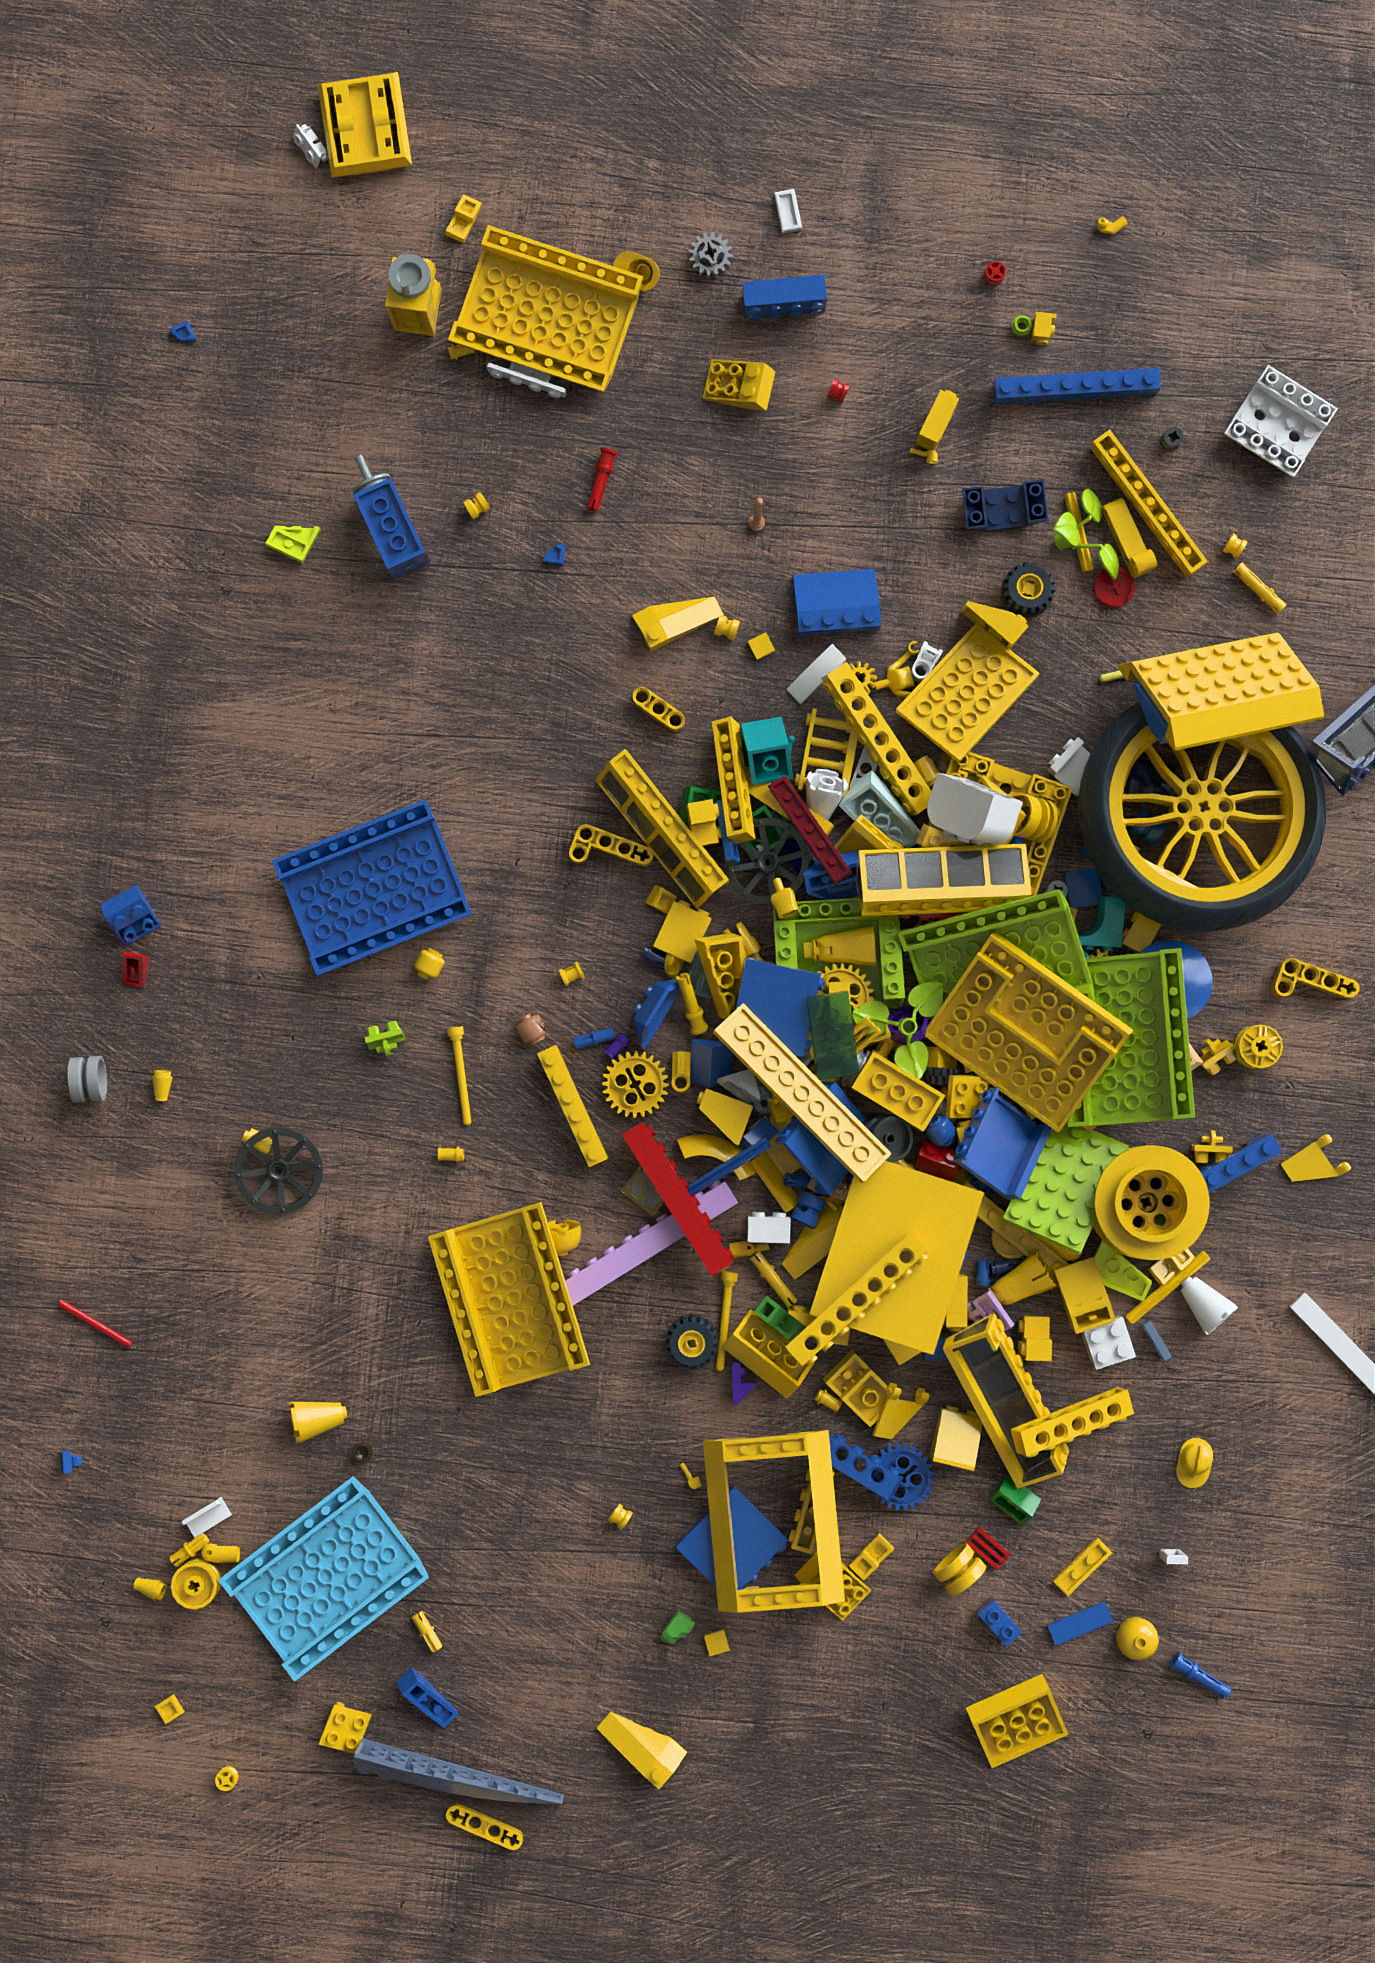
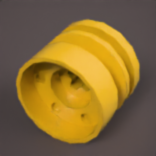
[1012,793,1058,843]
[1233,1025,1283,1069]

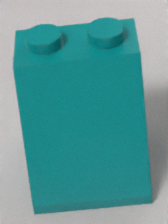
[741,717,793,785]

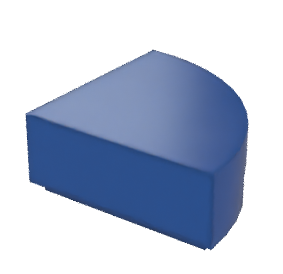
[169,320,197,343]
[543,544,566,566]

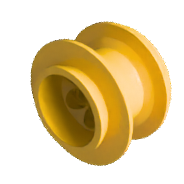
[1093,1145,1210,1260]

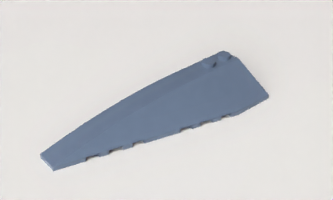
[353,1738,564,1804]

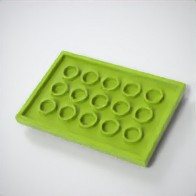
[1002,1121,1129,1255]

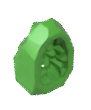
[661,1610,695,1643]

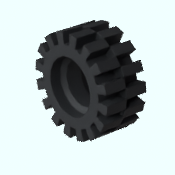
[922,1067,960,1086]

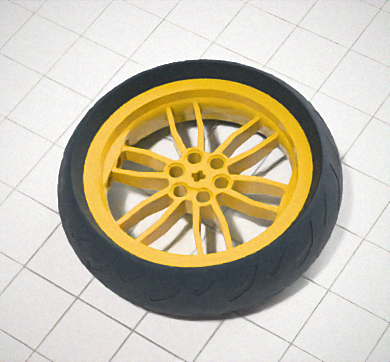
[1078,702,1326,932]

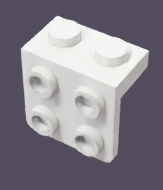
[1047,737,1090,796]

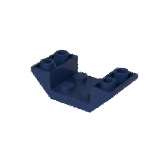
[962,480,1049,532]

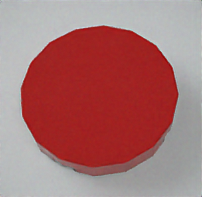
[1093,567,1135,608]

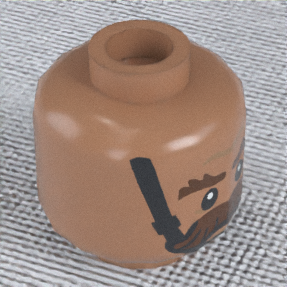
[516,1013,547,1045]

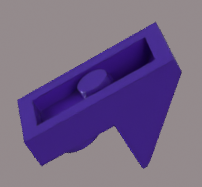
[731,1361,757,1405]

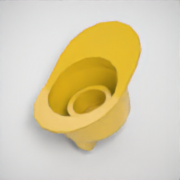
[613,251,660,291]
[1176,1438,1213,1488]

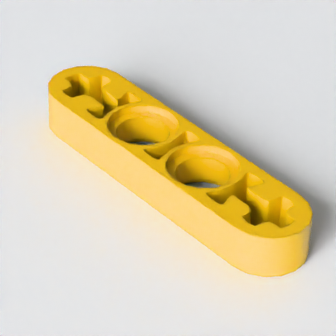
[446,1803,523,1850]

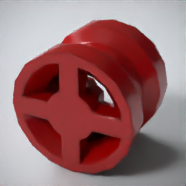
[984,261,1006,286]
[827,378,850,404]

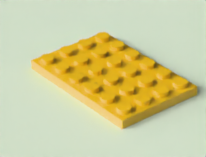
[896,623,1040,763]

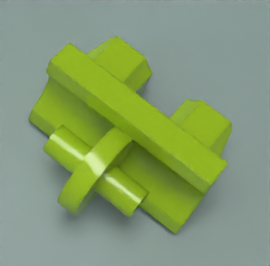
[364,1021,406,1057]

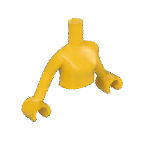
[874,641,920,698]

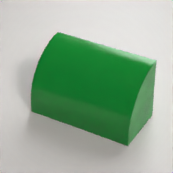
[989,1474,1041,1525]

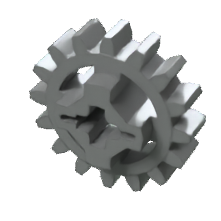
[689,232,733,278]

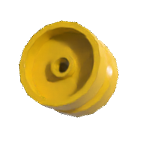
[932,1543,987,1597]
[171,1558,222,1609]

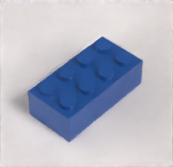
[742,275,827,321]

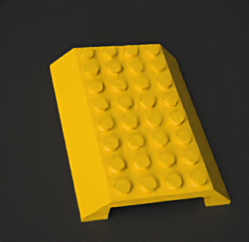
[448,225,643,392]
[1117,633,1324,751]
[428,1202,590,1397]

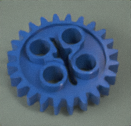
[874,1442,935,1511]

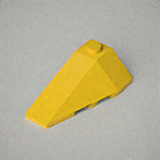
[632,597,724,652]

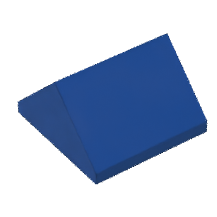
[690,1039,732,1087]

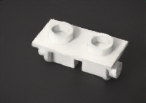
[293,124,329,169]

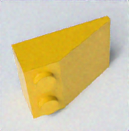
[961,601,1029,649]

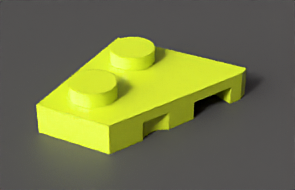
[266,526,321,564]

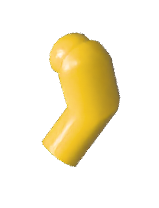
[1097,216,1128,235]

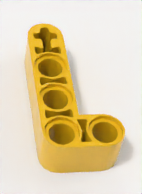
[1102,498,1157,578]
[569,824,653,867]
[1271,958,1359,999]

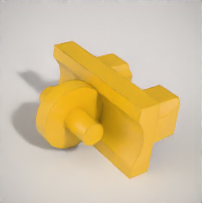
[1199,1038,1237,1075]
[1191,1130,1233,1163]

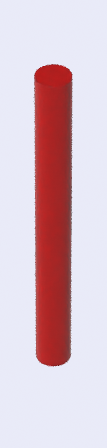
[57,1299,133,1349]

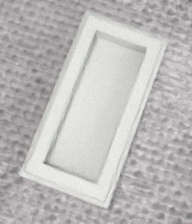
[774,189,802,234]
[1159,1549,1188,1564]

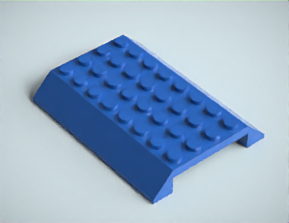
[272,799,472,976]

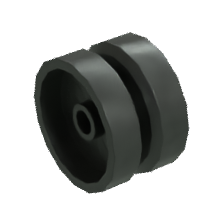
[863,1113,913,1162]

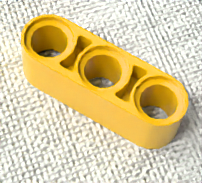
[633,687,685,732]

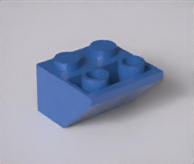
[101,885,161,946]

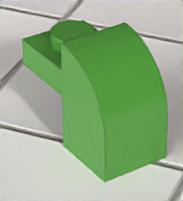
[754,1296,805,1341]

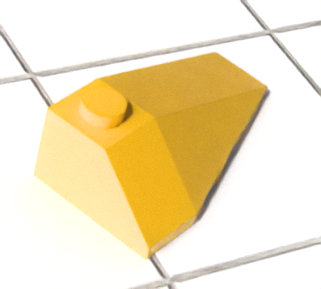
[782,1204,843,1280]
[597,1711,687,1789]

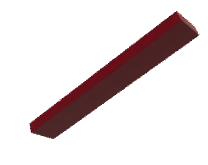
[768,775,852,885]

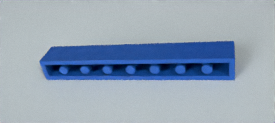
[993,368,1161,405]

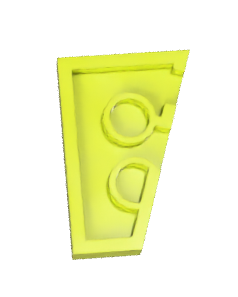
[1094,1239,1152,1301]

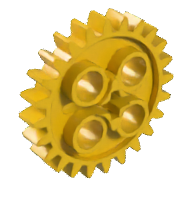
[814,963,874,1031]
[602,1051,669,1118]

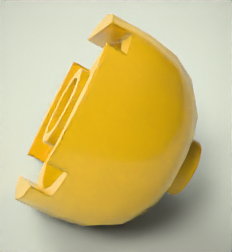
[548,1220,581,1256]
[1116,1617,1159,1661]

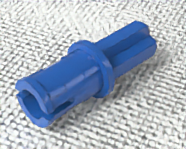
[573,1027,615,1049]

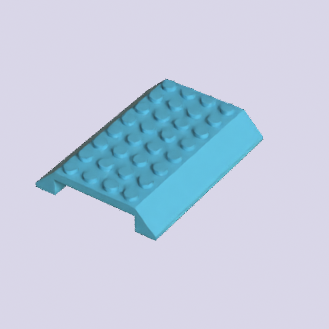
[218,1476,429,1682]

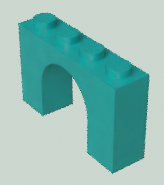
[1040,891,1125,951]

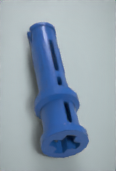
[1169,1652,1231,1700]

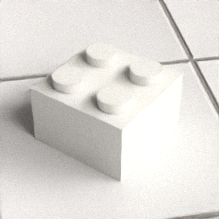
[747,1212,790,1243]
[1081,1315,1136,1370]

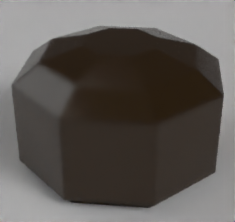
[352,1441,373,1463]

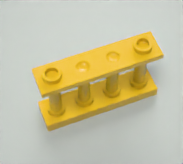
[794,708,858,800]

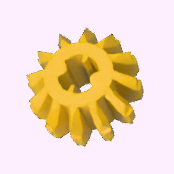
[844,661,877,694]

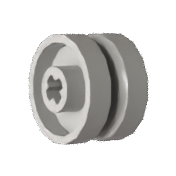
[68,1056,107,1103]

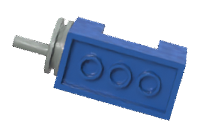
[352,455,430,579]

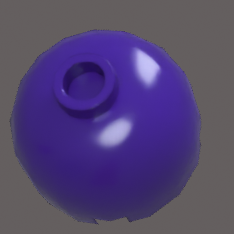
[887,1006,929,1045]

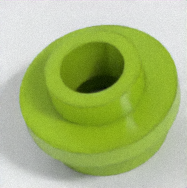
[1012,315,1032,336]

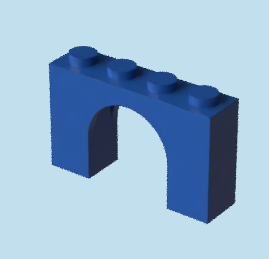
[1199,1134,1282,1193]

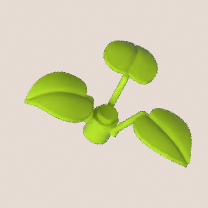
[1053,489,1119,580]
[852,982,943,1079]

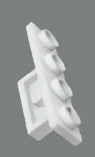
[487,362,566,398]

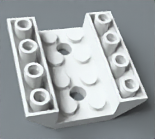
[1224,365,1338,478]

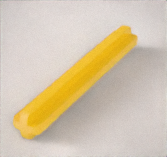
[1064,492,1093,572]

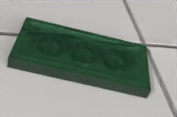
[806,990,860,1080]

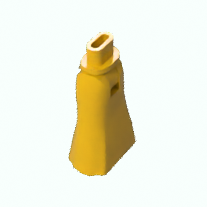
[804,926,876,966]
[988,1252,1058,1306]

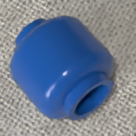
[925,1115,957,1147]

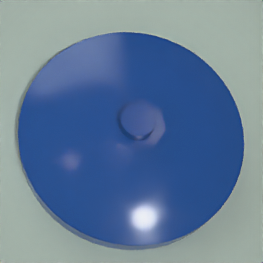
[1140,940,1213,1020]

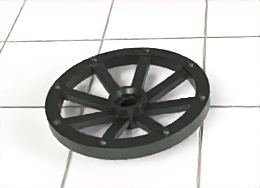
[725,818,811,905]
[234,1127,323,1214]

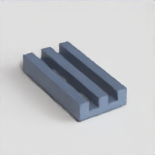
[1140,1320,1171,1361]

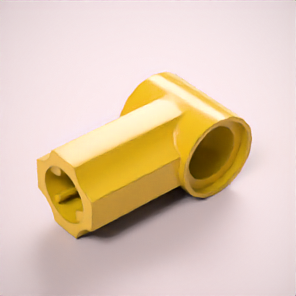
[671,1051,691,1093]

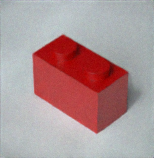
[914,1139,960,1183]

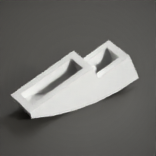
[786,644,846,705]

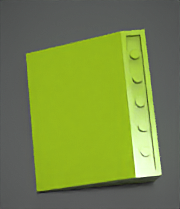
[773,898,905,1013]

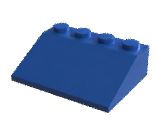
[793,569,881,636]

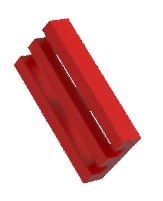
[965,1526,1011,1571]

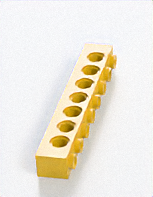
[1090,430,1208,578]
[821,662,932,816]
[786,1232,929,1366]

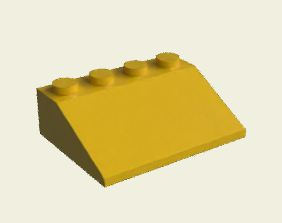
[966,1674,1068,1768]

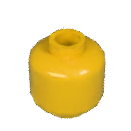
[414,948,444,980]

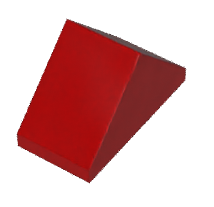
[122,951,149,988]

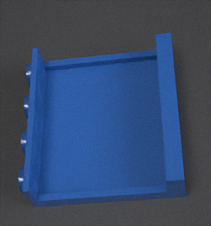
[736,957,825,1057]
[774,1081,867,1195]
[953,1087,1052,1200]
[676,1485,788,1590]

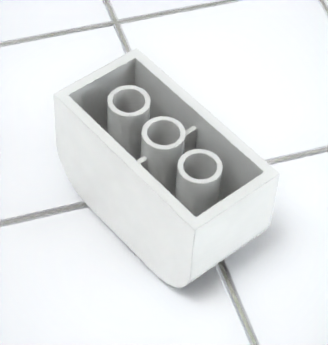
[927,773,1023,846]

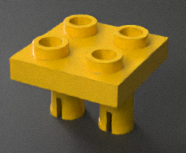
[940,1075,989,1118]

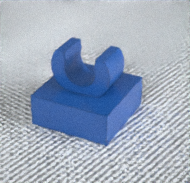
[60,1450,82,1474]

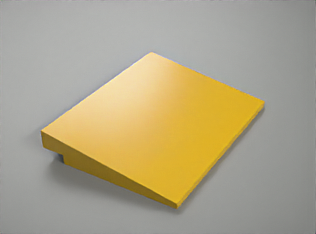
[925,932,1133,1133]
[810,1161,984,1355]

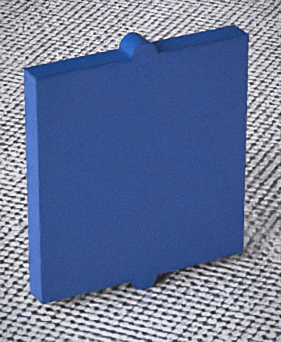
[1064,868,1103,908]

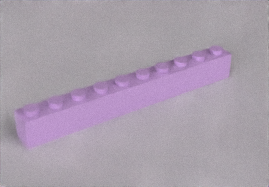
[565,1180,738,1306]

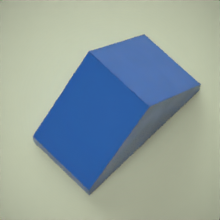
[738,1117,779,1160]

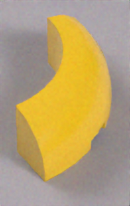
[677,1134,757,1180]

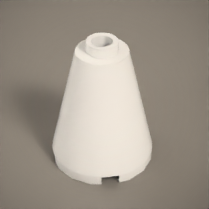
[806,769,848,820]
[1180,1277,1238,1335]

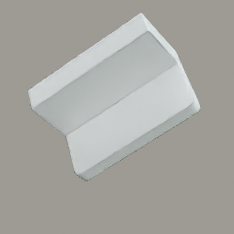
[181,1497,232,1538]

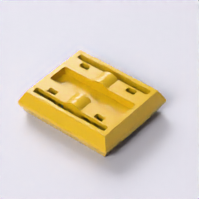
[318,72,412,178]

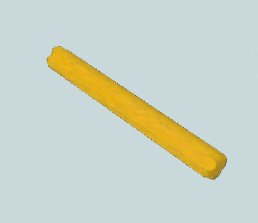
[1126,1251,1210,1324]

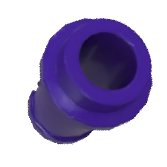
[604,1033,630,1060]

